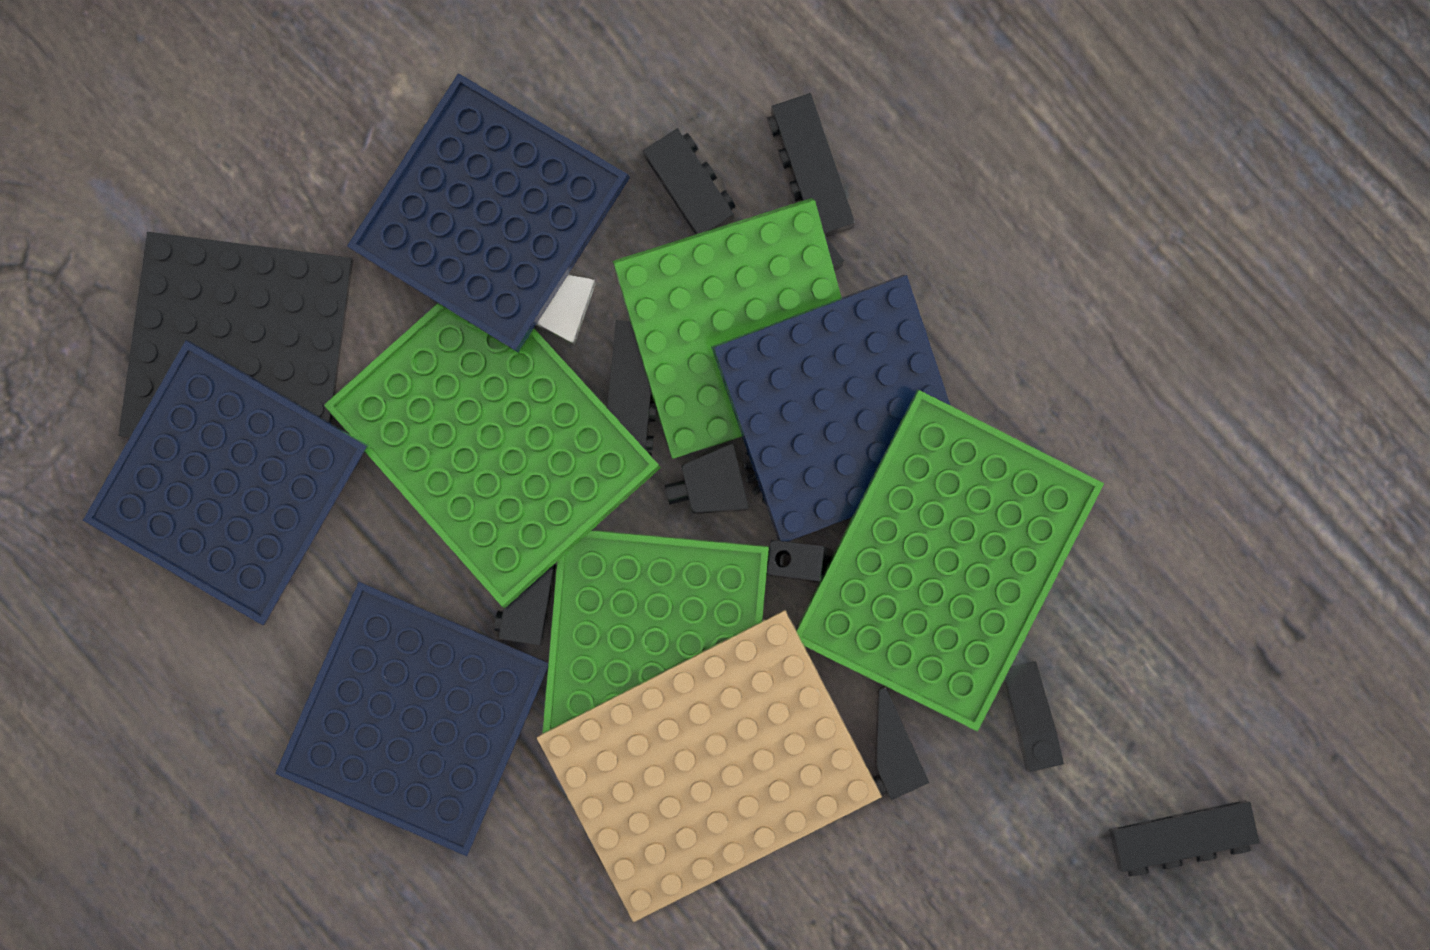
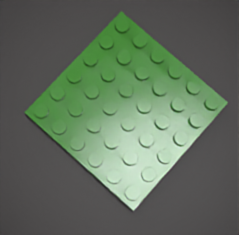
[612,198,842,459]
[543,530,769,733]

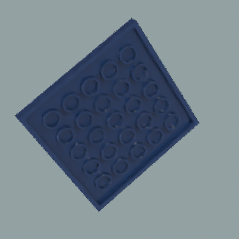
[347,73,630,353]
[711,275,951,542]
[82,340,368,625]
[275,582,549,856]

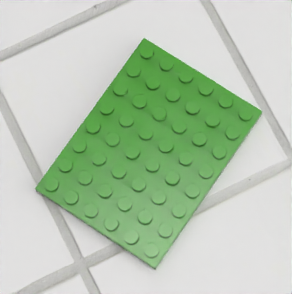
[324,303,661,609]
[796,389,1104,732]

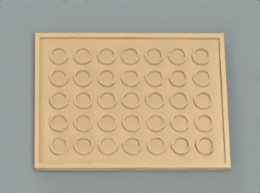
[537,610,882,922]

